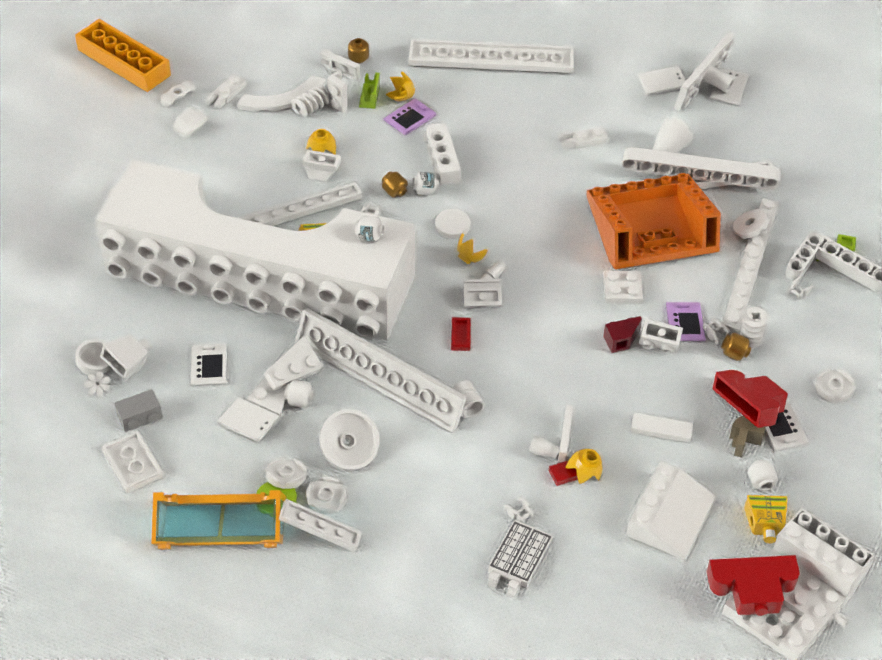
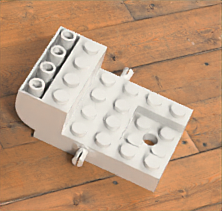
[722,508,875,660]

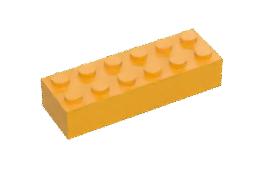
[75,19,171,92]

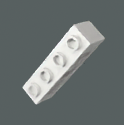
[423,123,461,185]

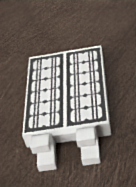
[487,520,553,598]

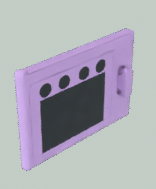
[383,98,436,136]
[666,302,706,341]

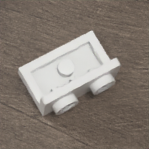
[327,70,348,113]

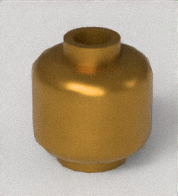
[348,38,369,64]
[382,171,408,198]
[721,333,752,361]

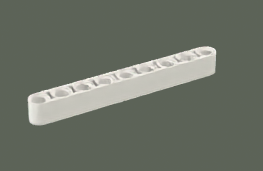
[622,147,781,190]

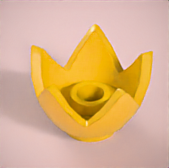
[386,71,415,102]
[306,129,336,155]
[457,233,488,265]
[565,449,603,484]

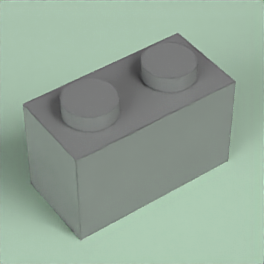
[114,389,163,432]

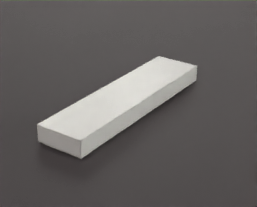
[279,499,361,552]

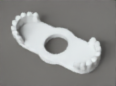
[161,81,196,108]

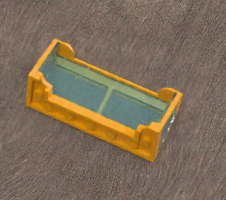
[151,490,286,550]

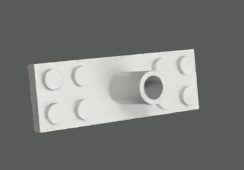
[674,31,735,112]

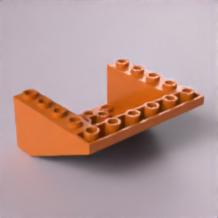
[586,173,721,269]

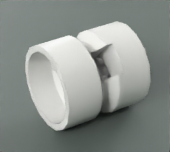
[452,380,485,418]

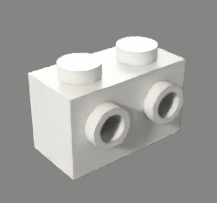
[639,319,683,353]

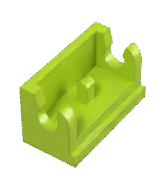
[359,72,380,109]

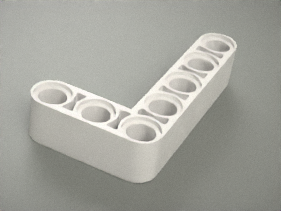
[785,232,882,292]

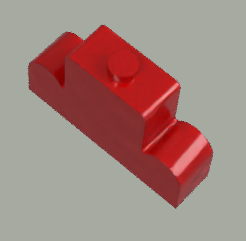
[712,370,788,428]
[706,555,800,616]

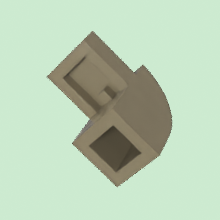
[729,416,765,458]

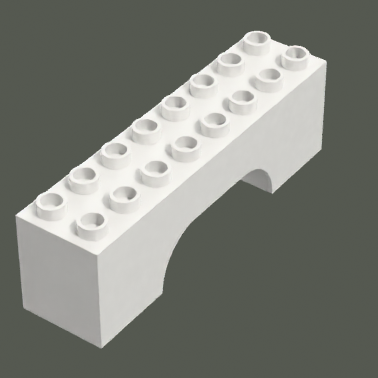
[95,159,415,340]

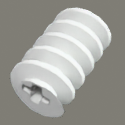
[291,84,329,117]
[740,307,769,348]

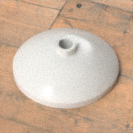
[319,409,380,470]

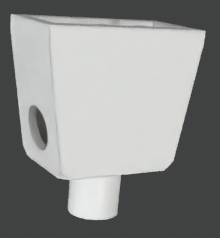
[100,335,150,381]

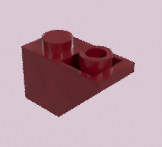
[603,316,642,353]

